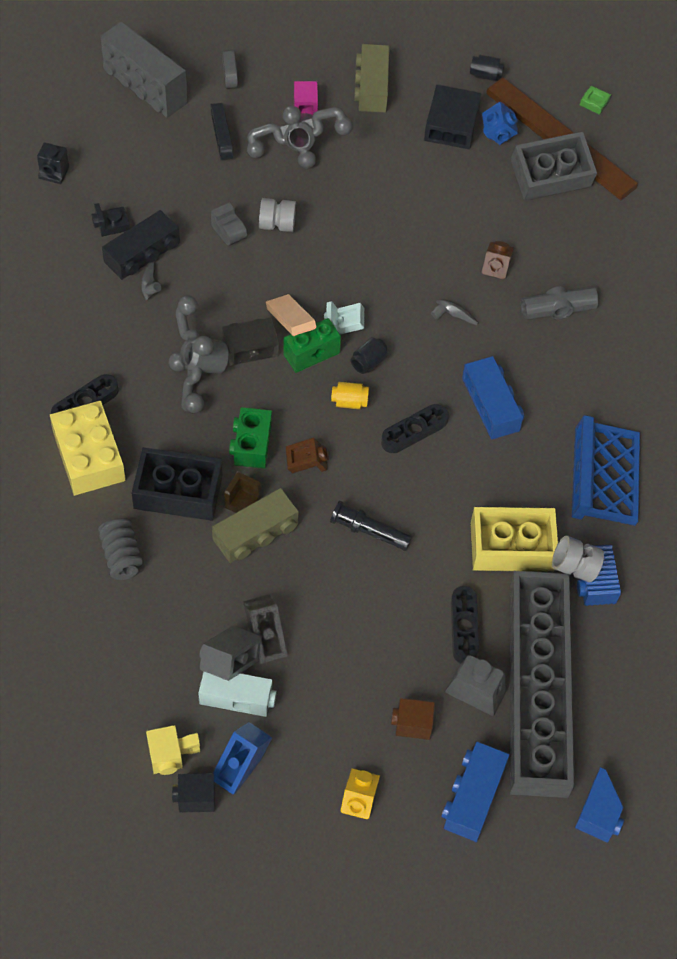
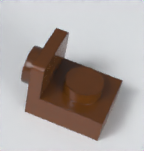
[285,438,329,474]

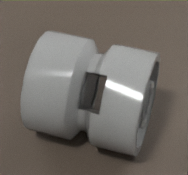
[259,198,296,232]
[552,536,604,582]

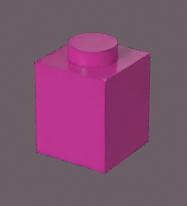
[294,81,318,115]

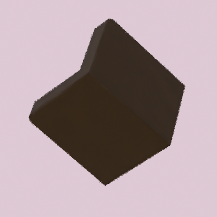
[224,471,261,513]

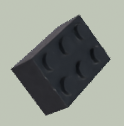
[131,447,223,521]

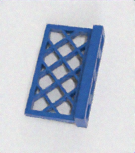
[572,415,640,526]

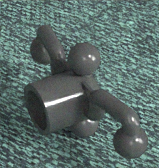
[247,106,353,169]
[168,295,228,414]

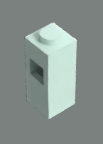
[199,672,277,717]

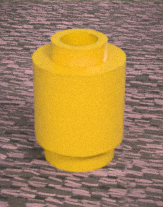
[331,382,369,409]

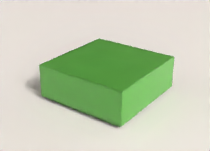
[580,86,611,114]

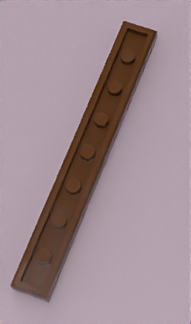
[486,78,638,200]

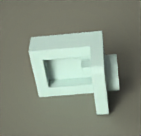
[324,301,364,334]

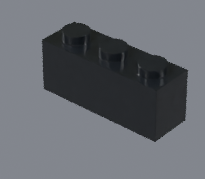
[102,210,180,280]

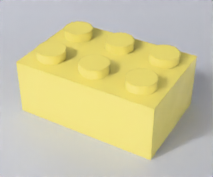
[50,401,125,496]
[471,507,558,572]

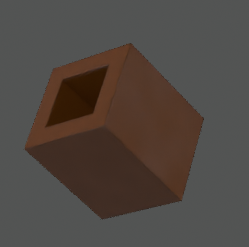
[391,698,435,740]

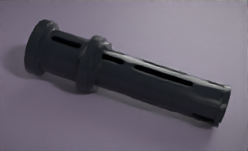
[330,500,412,551]

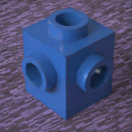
[482,102,518,145]

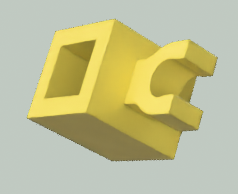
[146,725,200,775]

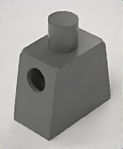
[445,655,506,716]

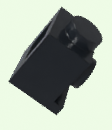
[37,142,69,184]

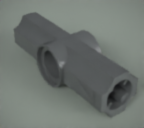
[520,286,598,320]

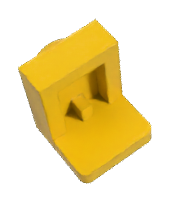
[341,768,380,819]

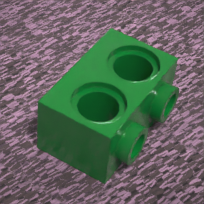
[229,407,272,469]

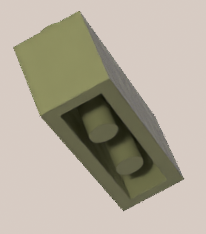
[354,44,389,112]
[212,488,299,563]

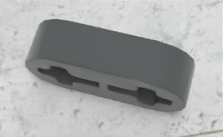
[222,50,238,88]

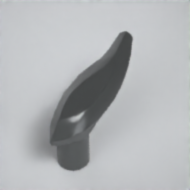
[141,262,161,300]
[431,300,478,325]

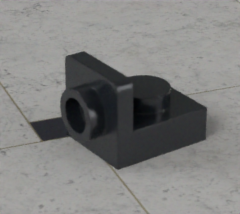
[91,203,130,237]

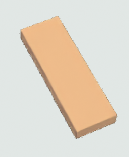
[266,294,316,336]

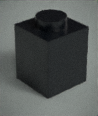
[172,773,215,813]

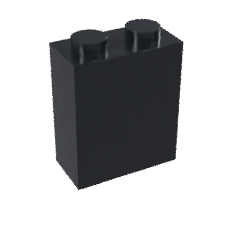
[424,84,481,149]

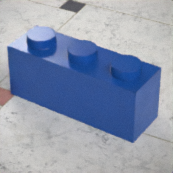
[462,356,524,440]
[441,742,509,842]

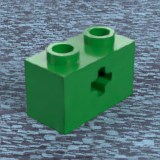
[283,318,341,373]

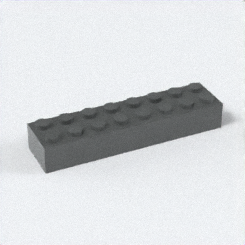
[510,571,574,798]

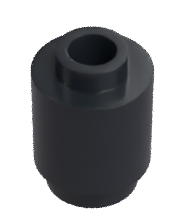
[470,55,504,81]
[350,337,388,374]

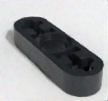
[210,103,233,160]
[51,374,118,414]
[381,404,448,453]
[451,586,479,664]

